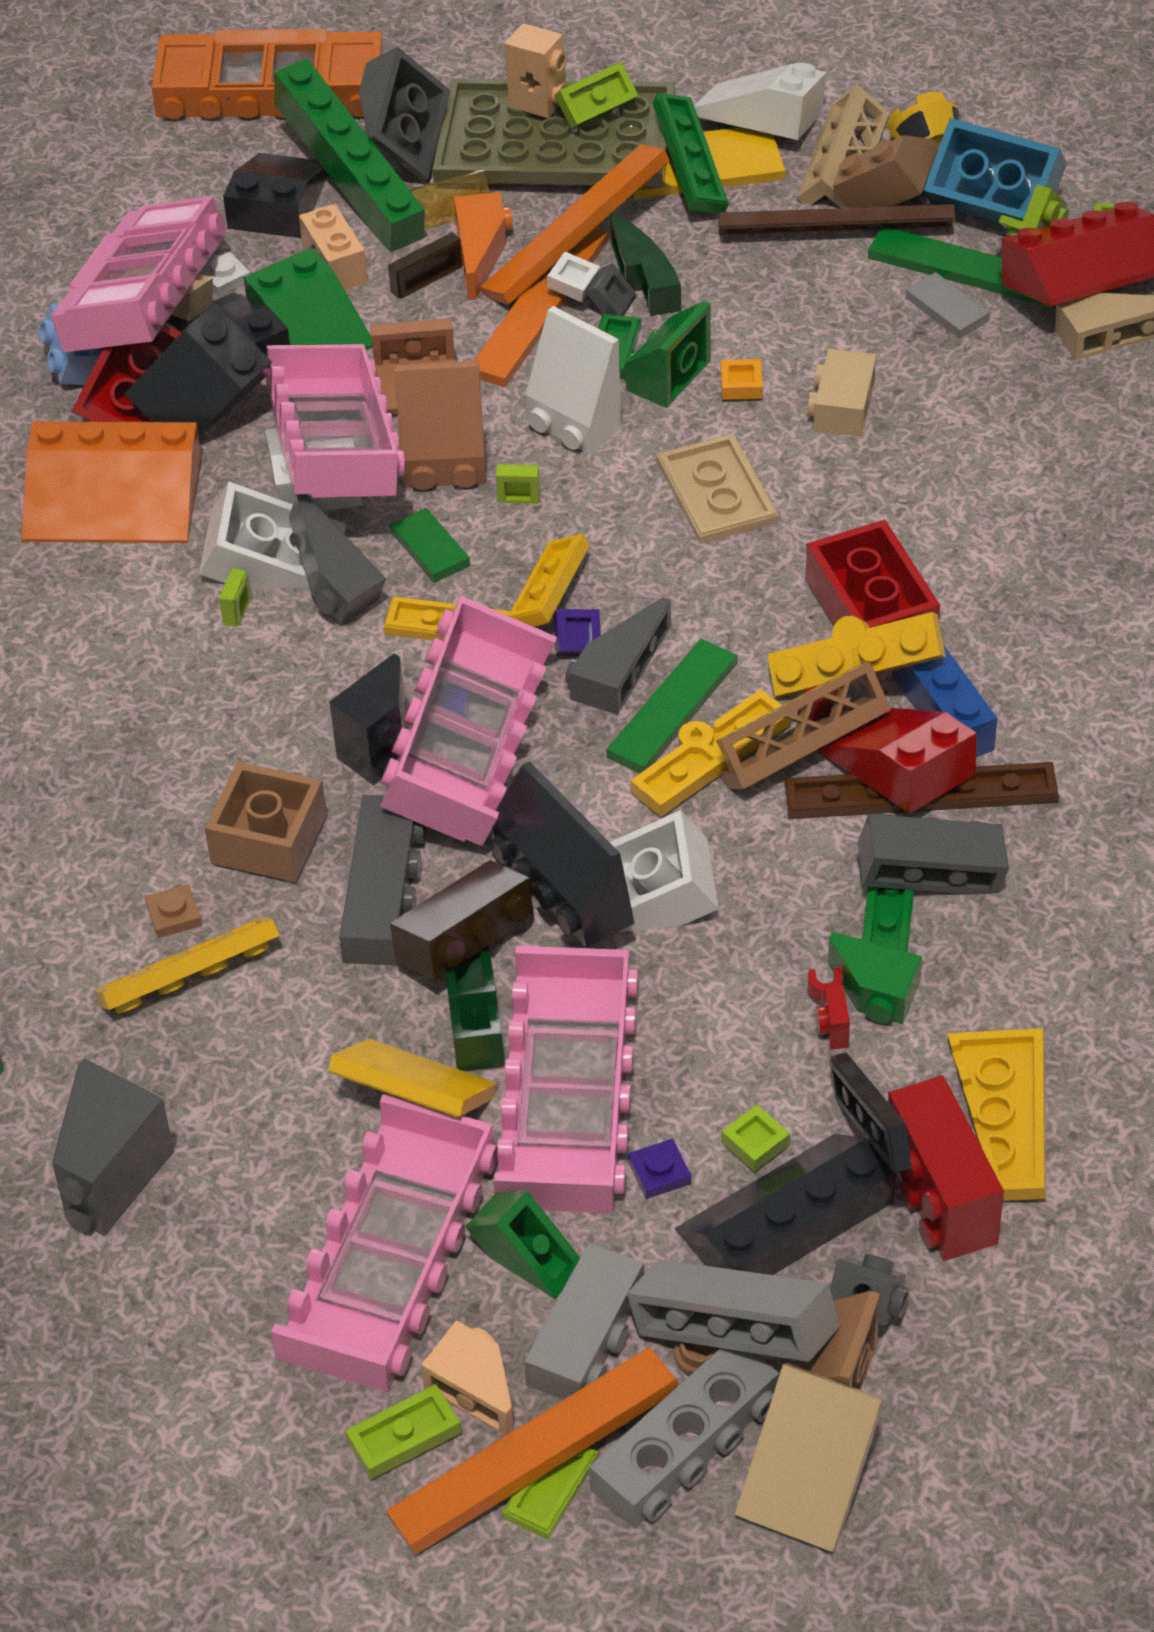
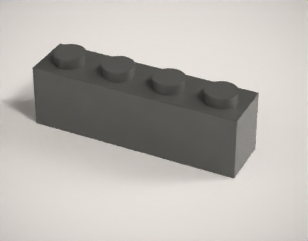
[339,795,426,966]

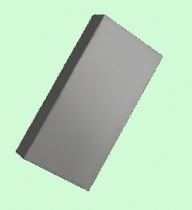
[905,272,990,339]

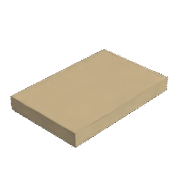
[656,433,779,544]
[734,1363,885,1552]

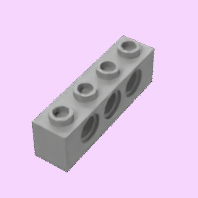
[589,1348,779,1529]

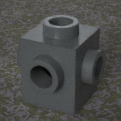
[830,1254,909,1326]

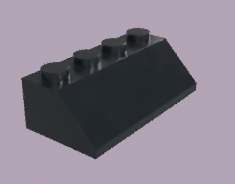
[490,761,635,948]
[675,1134,896,1275]

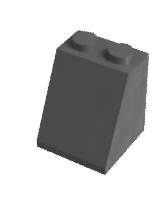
[52,1058,174,1236]

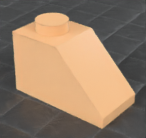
[421,1320,514,1436]

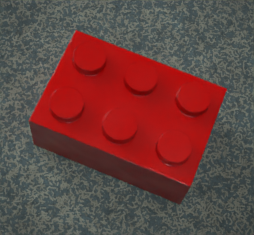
[805,519,941,628]
[888,1075,1004,1262]

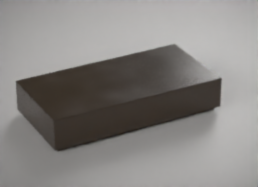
[388,232,462,299]

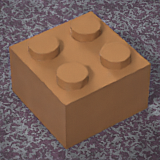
[205,762,327,883]

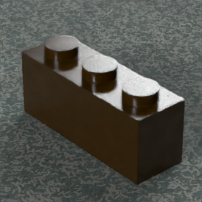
[390,860,534,981]

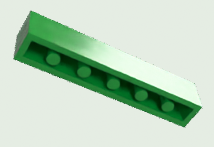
[274,58,425,253]

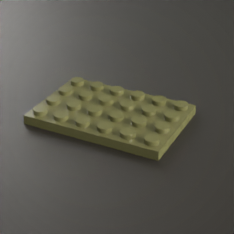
[432,79,676,187]

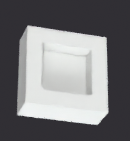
[200,252,251,297]
[546,252,600,302]

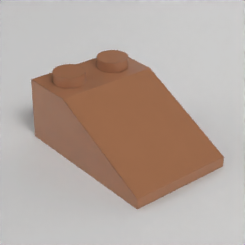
[395,361,486,490]

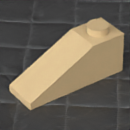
[1054,293,1154,360]

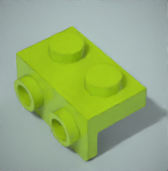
[999,184,1069,237]

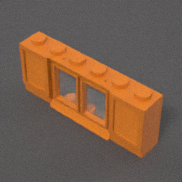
[152,29,384,119]

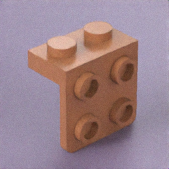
[371,318,455,415]

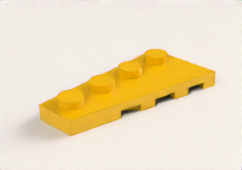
[947,1028,1046,1201]

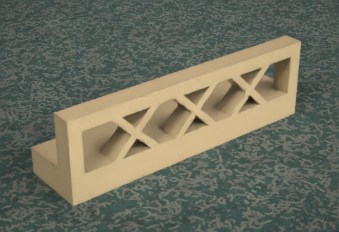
[797,84,889,208]

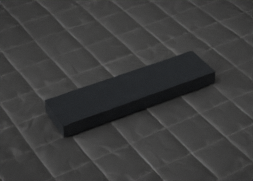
[829,1052,912,1173]

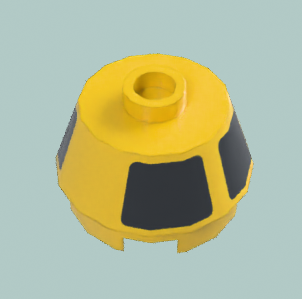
[887,92,961,162]

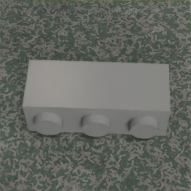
[524,1242,644,1400]

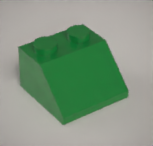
[623,301,711,408]

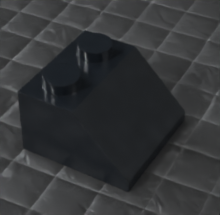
[329,653,407,786]

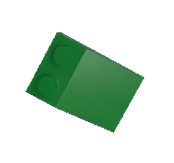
[243,247,373,350]

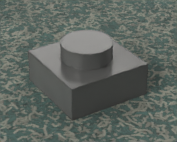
[586,263,636,316]

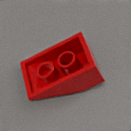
[71,324,182,422]
[818,708,977,814]

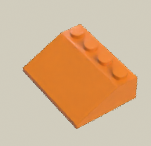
[21,421,202,543]

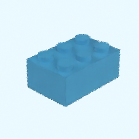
[923,118,1067,224]

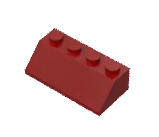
[1002,202,1154,307]

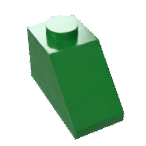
[828,931,922,1024]
[465,1190,580,1299]

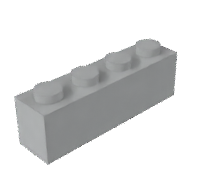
[627,1259,840,1362]

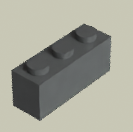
[857,814,1009,894]

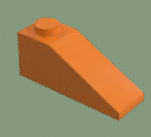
[454,192,513,301]

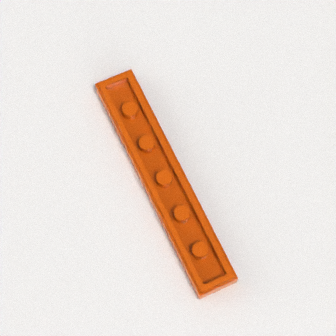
[480,144,670,305]
[474,228,609,387]
[386,1346,678,1556]

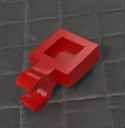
[807,967,850,1050]

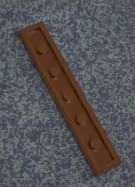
[718,204,955,234]
[784,762,1059,819]

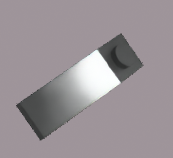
[289,494,386,626]
[565,597,671,715]

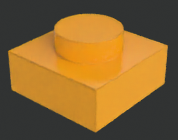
[720,359,763,400]

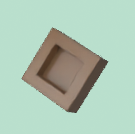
[144,884,202,938]

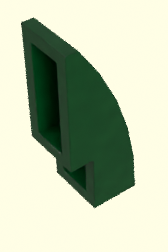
[610,214,681,316]
[445,946,504,1070]

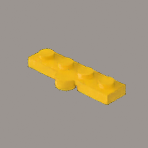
[767,612,946,698]
[630,689,791,817]

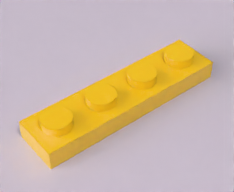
[93,917,280,1014]

